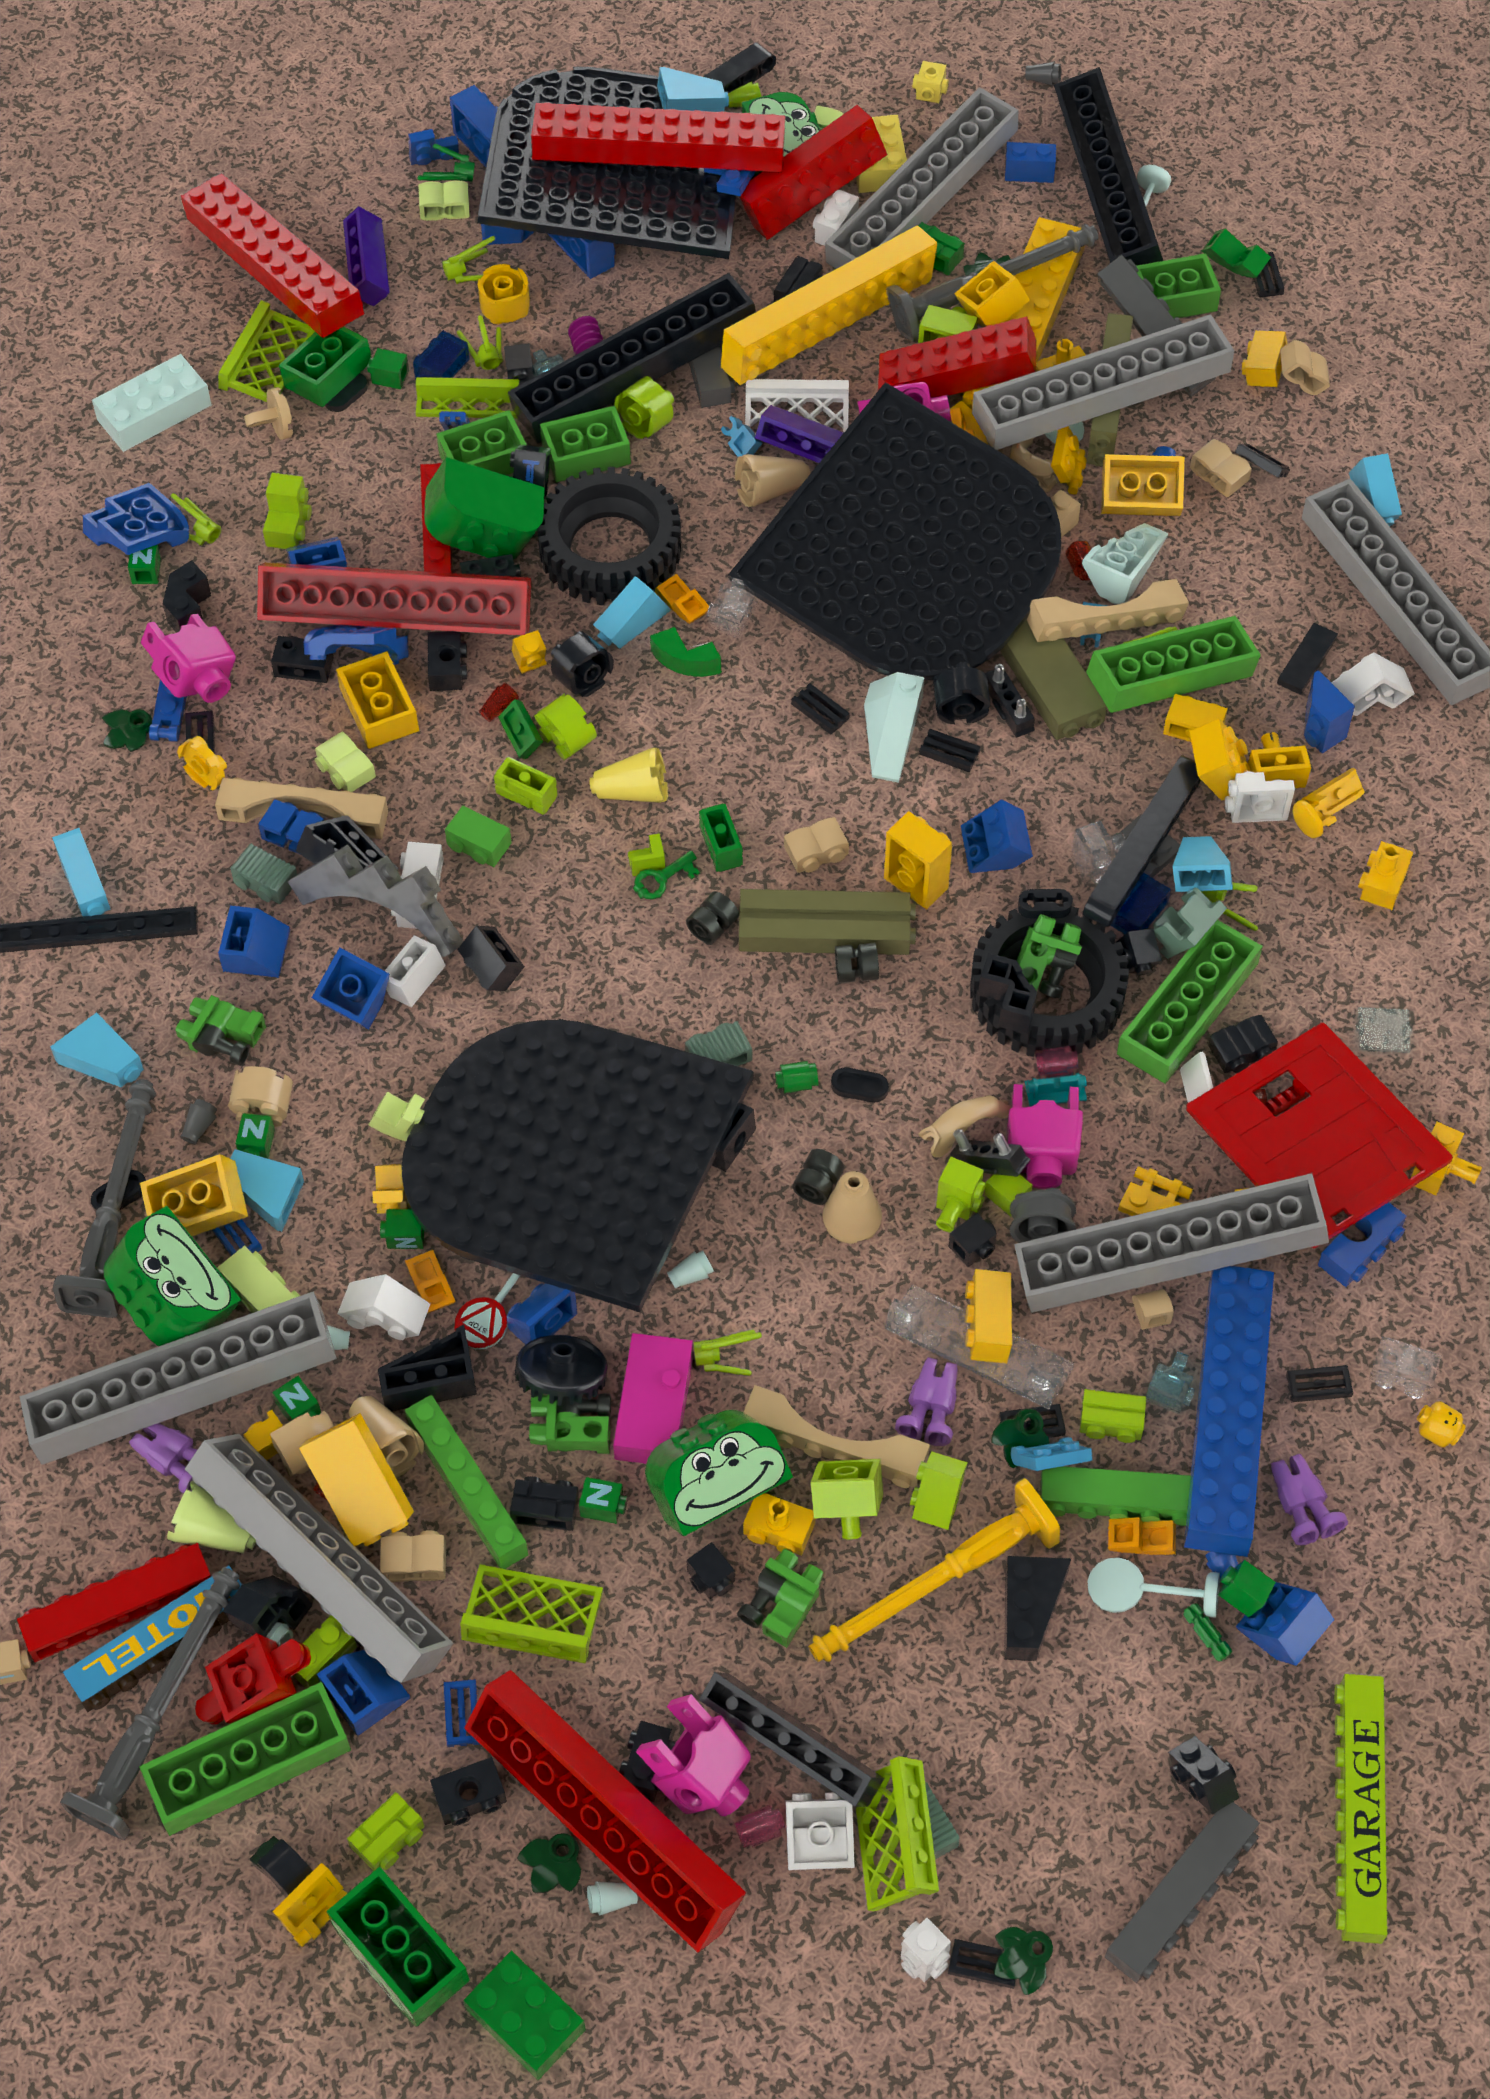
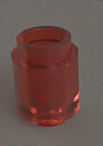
[1065,541,1092,581]

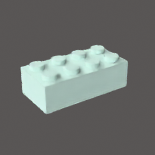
[92,354,212,452]

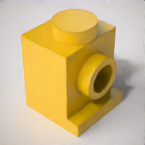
[511,630,547,674]
[243,1409,283,1460]

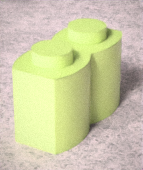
[418,180,470,221]
[315,732,376,792]

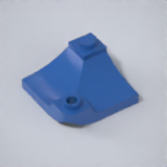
[83,483,189,555]
[304,624,409,665]

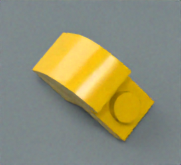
[372,1164,409,1214]

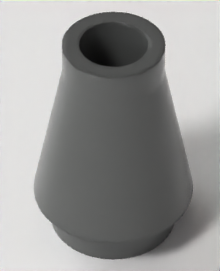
[1025,61,1062,86]
[180,1099,217,1145]

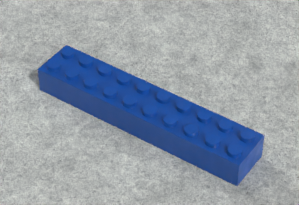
[450,85,616,279]
[1184,1266,1274,1557]

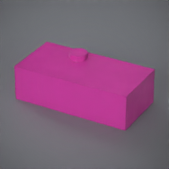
[613,1333,694,1464]

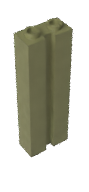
[1087,313,1133,467]
[1000,620,1107,740]
[739,889,916,955]

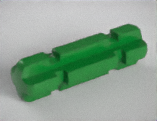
[1183,1603,1232,1662]

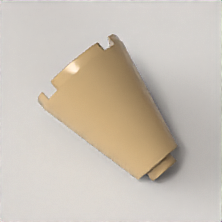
[735,454,811,507]
[822,1171,882,1244]
[349,1396,424,1477]

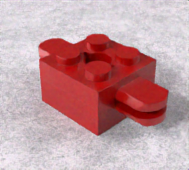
[195,1633,311,1726]

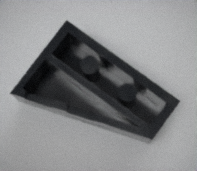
[295,815,399,871]
[378,1324,477,1411]
[1004,1556,1071,1661]

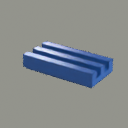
[439,411,470,430]
[212,1219,262,1256]
[443,1679,480,1747]

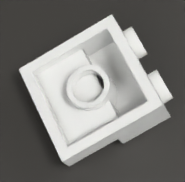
[1225,771,1295,823]
[785,1792,855,1870]

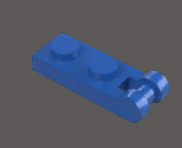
[149,680,187,742]

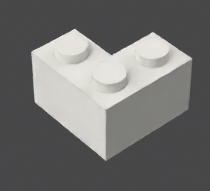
[1331,652,1415,716]
[337,1274,430,1340]

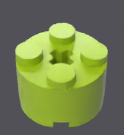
[614,376,674,439]
[534,693,597,760]

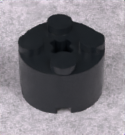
[551,631,614,697]
[933,662,991,724]

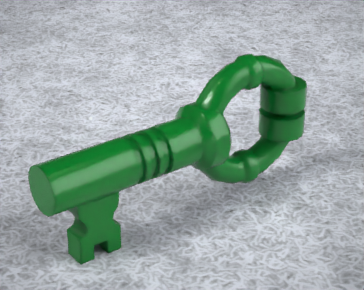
[633,850,700,900]

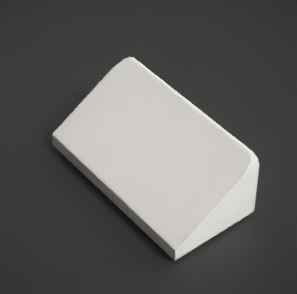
[1180,1052,1213,1117]

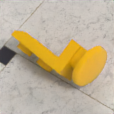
[1293,768,1365,838]

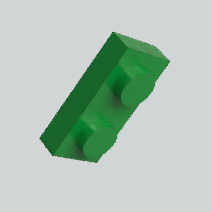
[498,699,543,759]

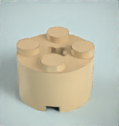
[228,1066,293,1127]

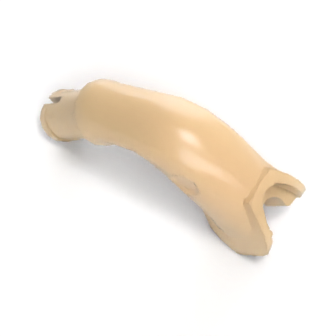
[1010,437,1056,492]
[918,1095,1012,1157]

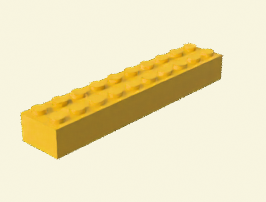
[962,217,1085,409]
[721,225,937,385]

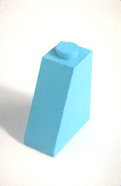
[657,67,729,112]
[1349,453,1402,526]
[593,576,671,649]
[52,828,111,916]
[1172,836,1233,892]
[50,1012,144,1087]
[230,1149,304,1232]

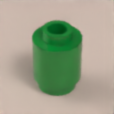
[775,1061,819,1094]

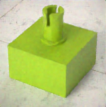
[918,305,978,344]
[811,1459,884,1540]

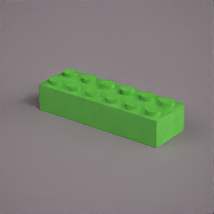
[1086,616,1261,713]
[1117,919,1263,1084]
[139,1682,351,1836]

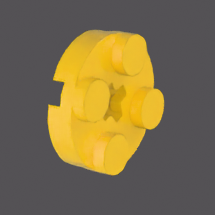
[177,736,227,790]

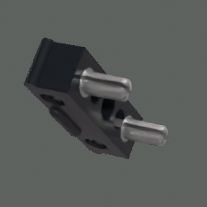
[985,664,1035,738]
[950,1129,1030,1177]

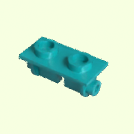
[1024,1073,1087,1107]

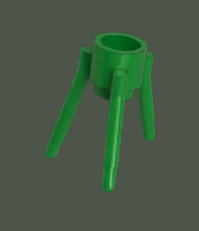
[417,143,475,182]

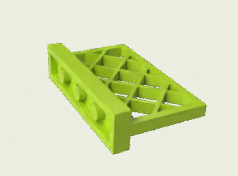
[218,300,315,402]
[460,1564,603,1664]
[856,1756,939,1911]

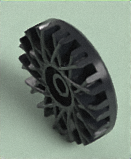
[515,1335,608,1406]

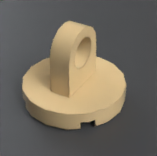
[244,387,293,440]

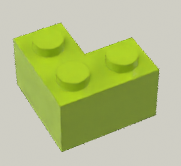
[263,473,312,549]

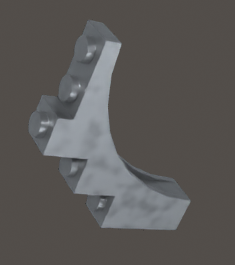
[288,845,463,958]

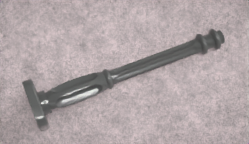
[886,224,1099,342]
[52,1079,156,1318]
[60,1567,240,1841]

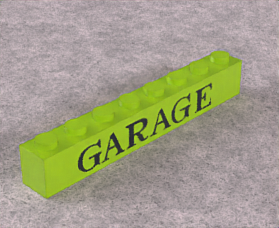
[1334,1674,1387,1944]

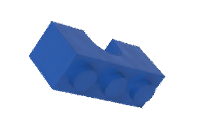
[1318,1202,1406,1287]

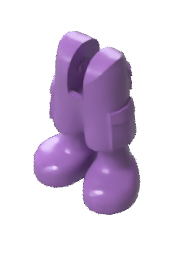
[895,1357,958,1446]
[129,1423,197,1493]
[1271,1454,1348,1545]

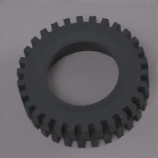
[537,467,682,605]
[970,903,1129,1059]

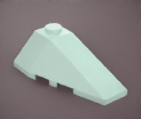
[1082,523,1168,604]
[864,672,924,783]

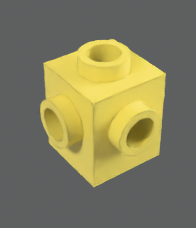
[912,61,949,103]

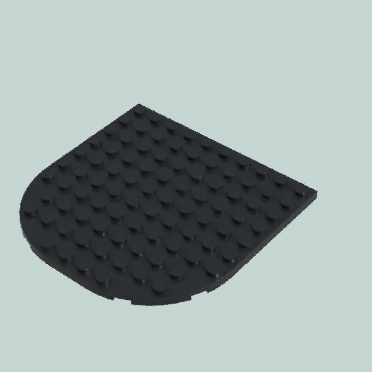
[477,67,736,259]
[728,382,1061,681]
[402,1019,754,1312]

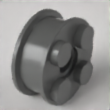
[1010,1188,1076,1243]

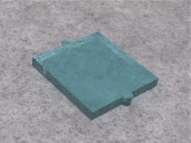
[1355,1007,1413,1053]

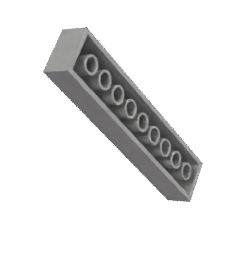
[825,87,1019,269]
[972,314,1234,450]
[1302,478,1490,705]
[1014,1173,1329,1313]
[19,1291,337,1465]
[185,1434,454,1683]

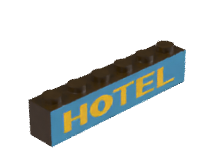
[63,1566,242,1713]

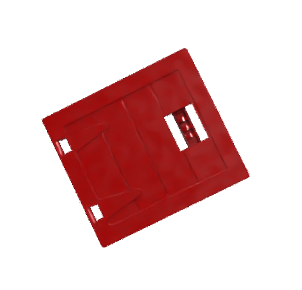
[1186,1023,1453,1248]

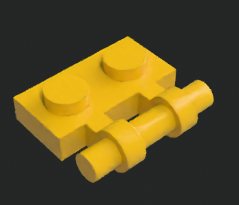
[1051,426,1087,494]
[1118,1166,1193,1216]
[272,1863,347,1947]

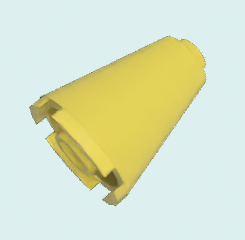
[589,747,668,803]

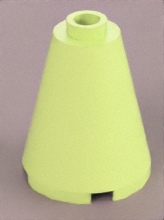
[167,1481,256,1553]

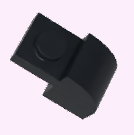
[504,343,534,385]
[249,1836,313,1898]

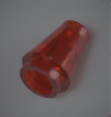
[479,683,519,722]

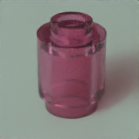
[1036,1046,1079,1078]
[734,1805,785,1848]

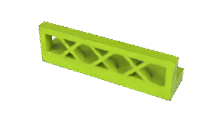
[416,377,519,419]

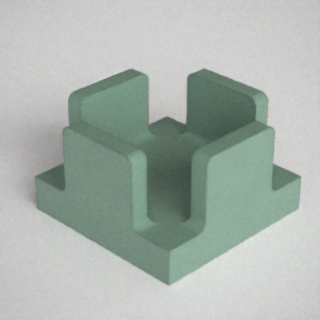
[1153,888,1227,959]

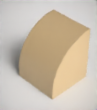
[1132,1289,1174,1330]

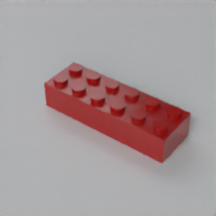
[739,105,888,240]
[878,316,1036,398]

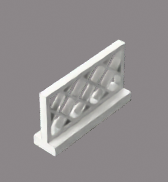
[745,379,849,434]

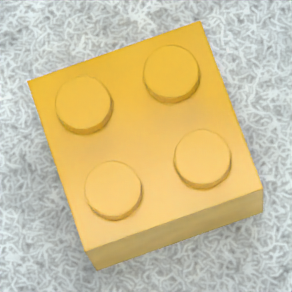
[954,261,1030,327]
[1189,719,1252,801]

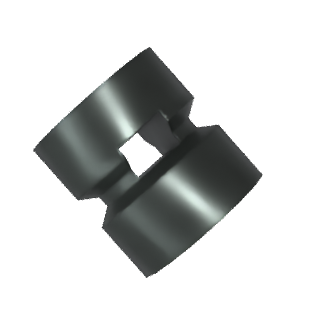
[686,891,739,945]
[835,943,879,983]
[792,1149,845,1205]

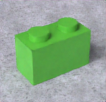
[445,805,512,867]

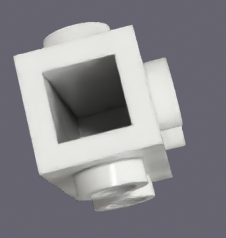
[901,1918,951,1982]

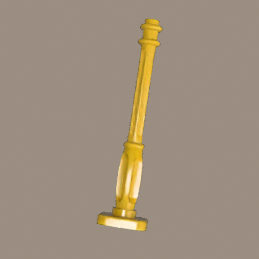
[808,1478,1060,1662]

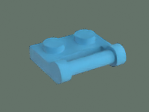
[1011,1437,1093,1471]

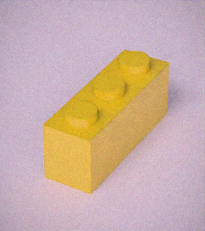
[965,1269,1012,1364]

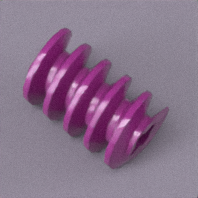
[568,316,603,355]

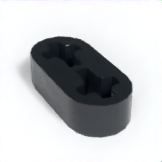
[1017,889,1073,919]

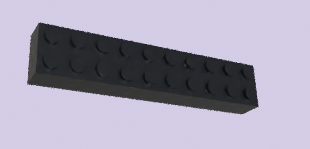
[1054,67,1164,266]
[508,273,756,444]

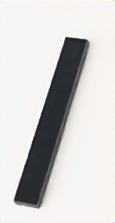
[0,906,198,953]

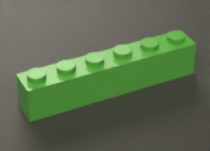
[405,1395,528,1569]
[1040,1466,1191,1526]

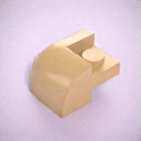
[270,1411,333,1477]

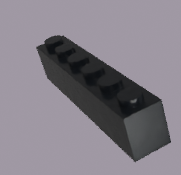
[699,1672,885,1807]

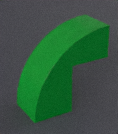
[1201,228,1271,278]
[650,627,722,677]

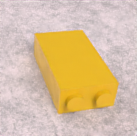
[299,1413,414,1547]

